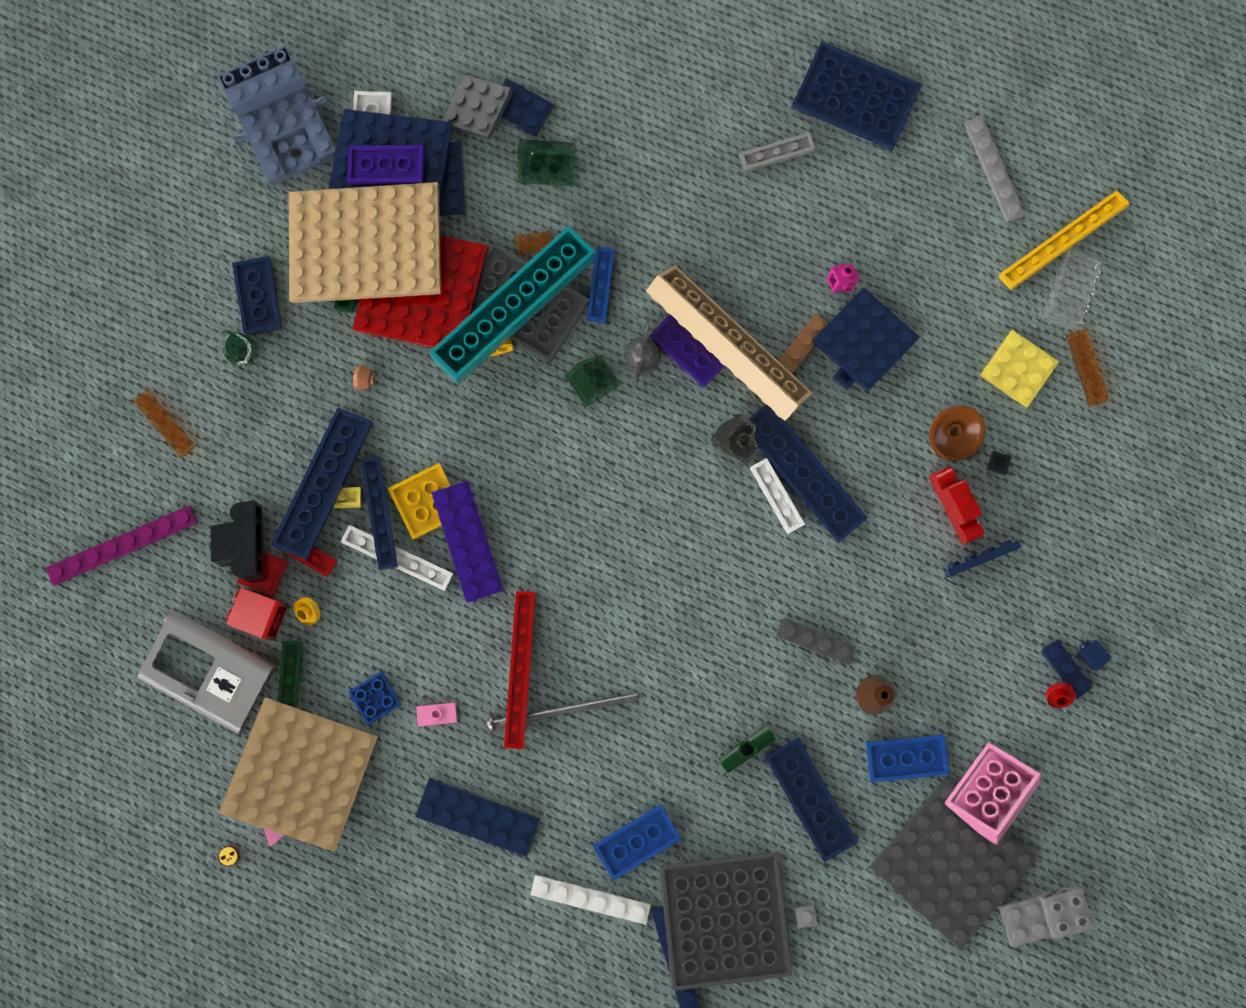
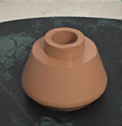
[353,365,376,390]

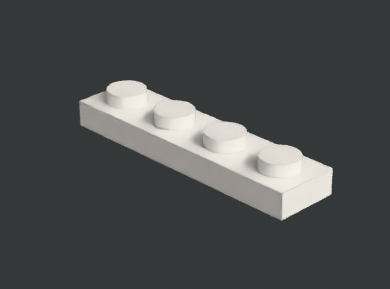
[750,458,805,534]

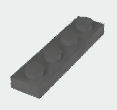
[776,618,856,665]

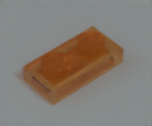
[514,231,552,256]

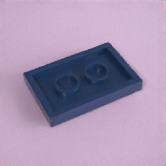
[501,78,554,137]

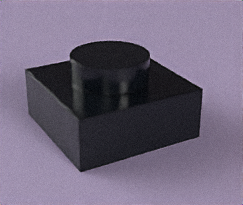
[986,450,1012,475]

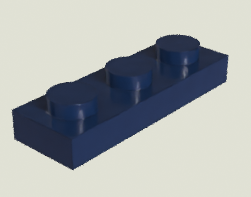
[1041,640,1093,699]

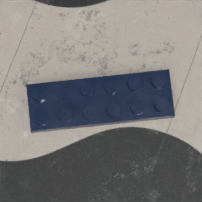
[764,737,859,863]
[415,779,540,857]

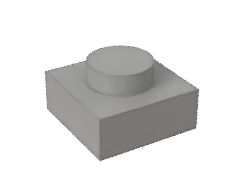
[794,904,818,929]

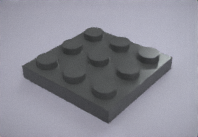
[442,74,513,140]

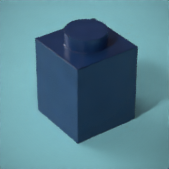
[1077,640,1112,671]

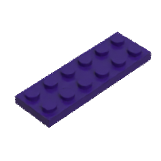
[431,481,504,603]

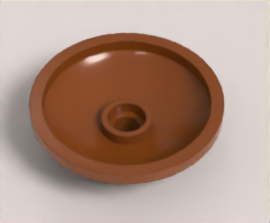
[929,405,986,461]

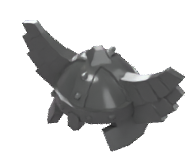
[624,318,660,385]

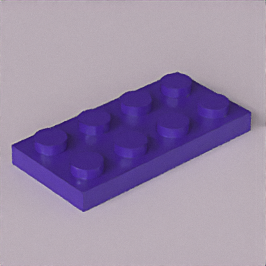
[347,145,425,185]
[649,314,725,388]

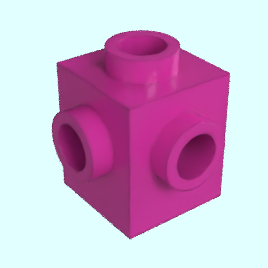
[826,264,859,293]

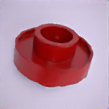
[1045,683,1076,708]

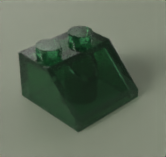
[565,355,621,406]

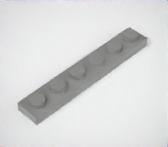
[964,116,1025,223]

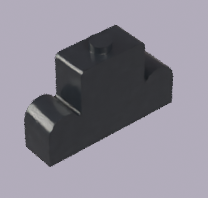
[209,500,264,581]

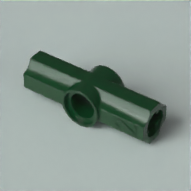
[718,726,776,773]

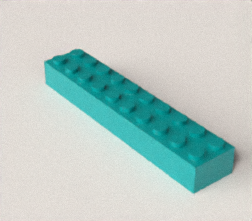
[429,226,595,385]

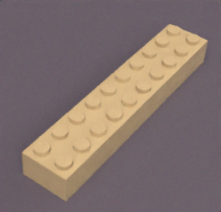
[646,265,812,421]

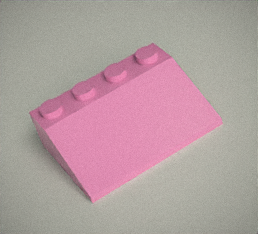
[945,742,1041,845]

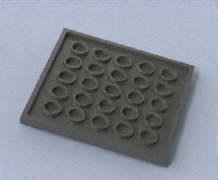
[869,778,1037,950]
[659,852,792,991]

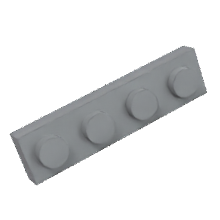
[739,132,815,173]

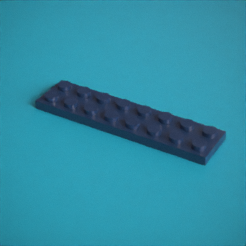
[739,404,868,543]
[271,407,373,561]

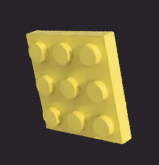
[979,330,1059,408]

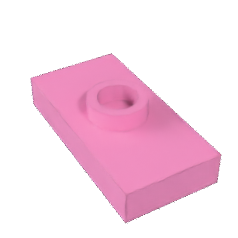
[416,702,457,726]

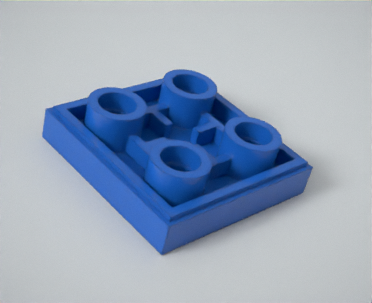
[348,671,402,725]

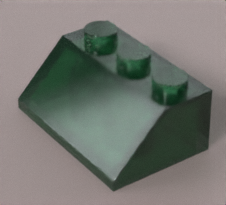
[517,139,575,187]

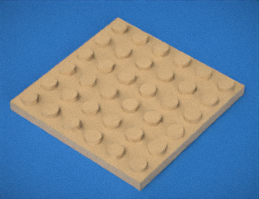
[219,698,378,852]

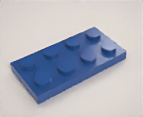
[865,735,949,782]
[593,804,681,881]

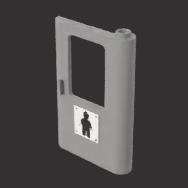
[137,611,276,734]

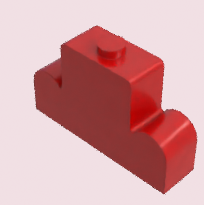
[928,466,984,545]

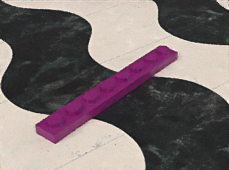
[46,505,198,586]

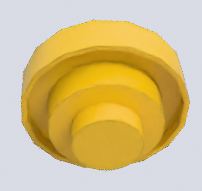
[293,597,320,625]

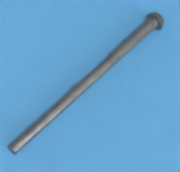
[485,693,638,731]

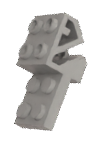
[999,887,1095,947]

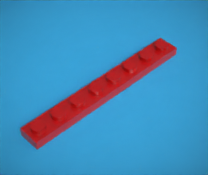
[504,591,536,749]

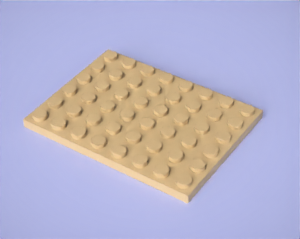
[289,182,441,303]

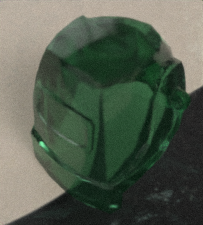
[222,330,258,366]

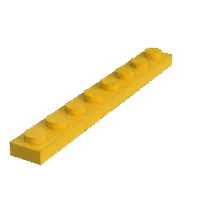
[999,190,1130,290]

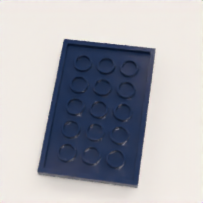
[791,41,922,151]

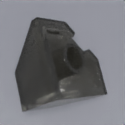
[710,414,758,466]

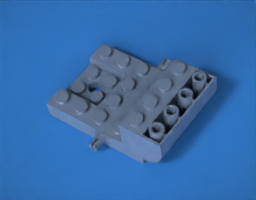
[217,45,336,186]

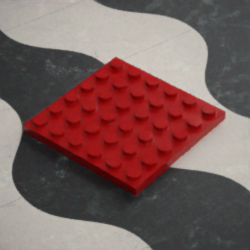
[352,235,489,348]

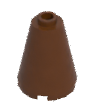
[856,675,895,715]

